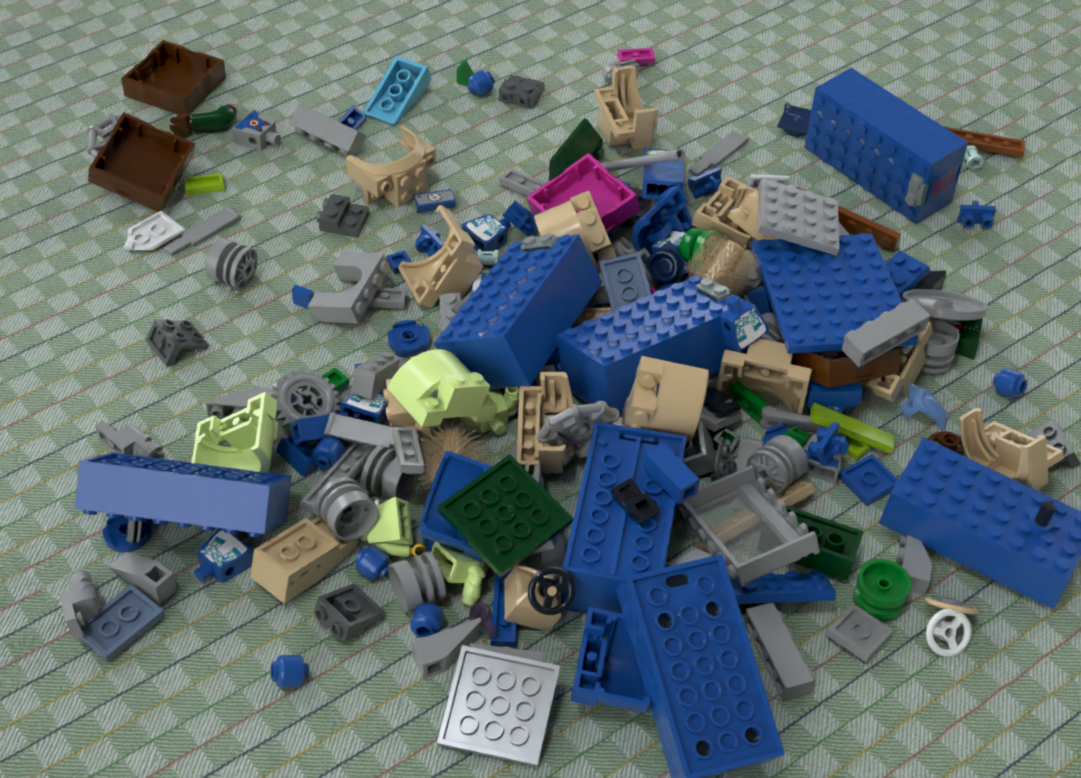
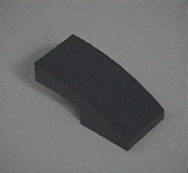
[704,387,741,415]
[610,478,661,524]

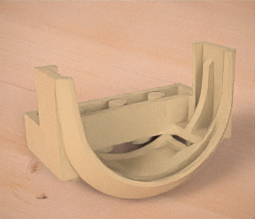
[517,372,575,473]

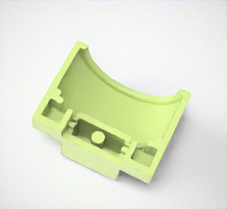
[387,349,499,427]
[192,392,278,472]

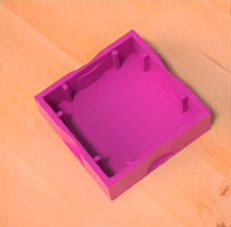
[526,153,640,234]

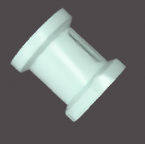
[964,146,984,170]
[478,249,498,266]

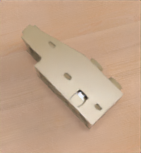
[250,516,359,604]

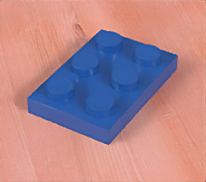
[885,250,931,299]

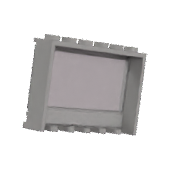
[677,466,820,587]

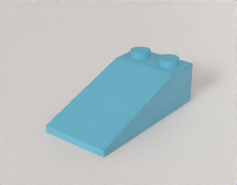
[363,56,432,126]

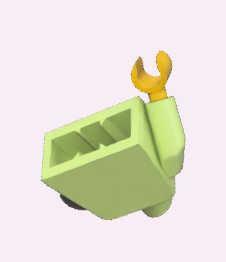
[360,497,426,557]

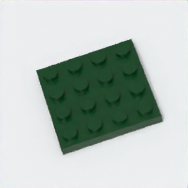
[437,454,574,578]

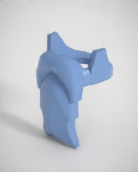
[900,383,950,430]

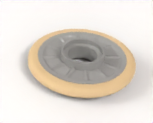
[925,597,978,614]

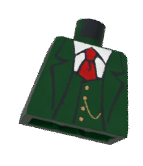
[948,318,983,360]

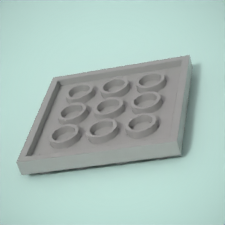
[757,178,839,255]
[437,645,561,767]

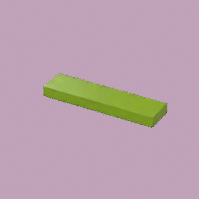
[810,403,894,454]

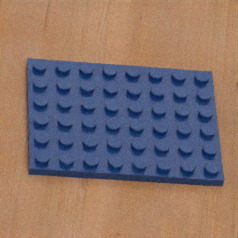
[751,233,918,354]

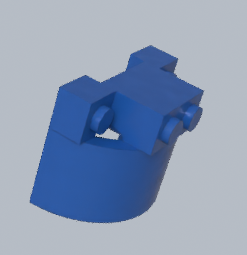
[632,185,697,284]
[418,451,492,562]
[571,607,651,714]

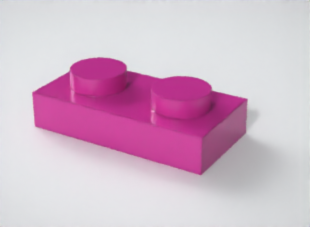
[617,48,655,65]

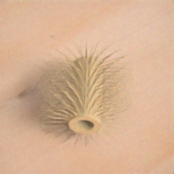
[685,229,761,297]
[415,422,486,496]

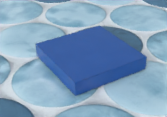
[838,454,899,506]

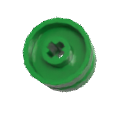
[678,228,727,274]
[853,559,911,622]

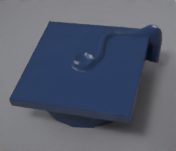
[777,102,811,137]
[644,240,691,286]

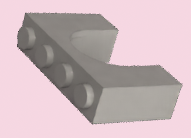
[308,252,390,323]

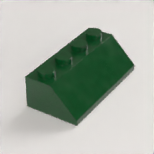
[549,118,604,181]
[757,504,864,581]

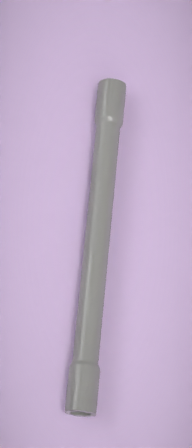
[600,148,685,173]

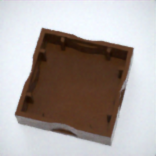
[121,40,226,114]
[88,112,195,212]
[777,339,901,388]

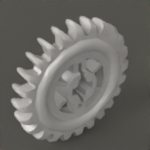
[270,369,342,433]

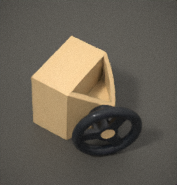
[504,565,575,631]

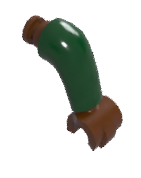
[169,104,237,138]

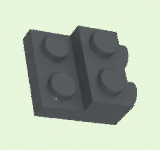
[499,75,545,109]
[316,194,369,238]
[314,583,385,641]

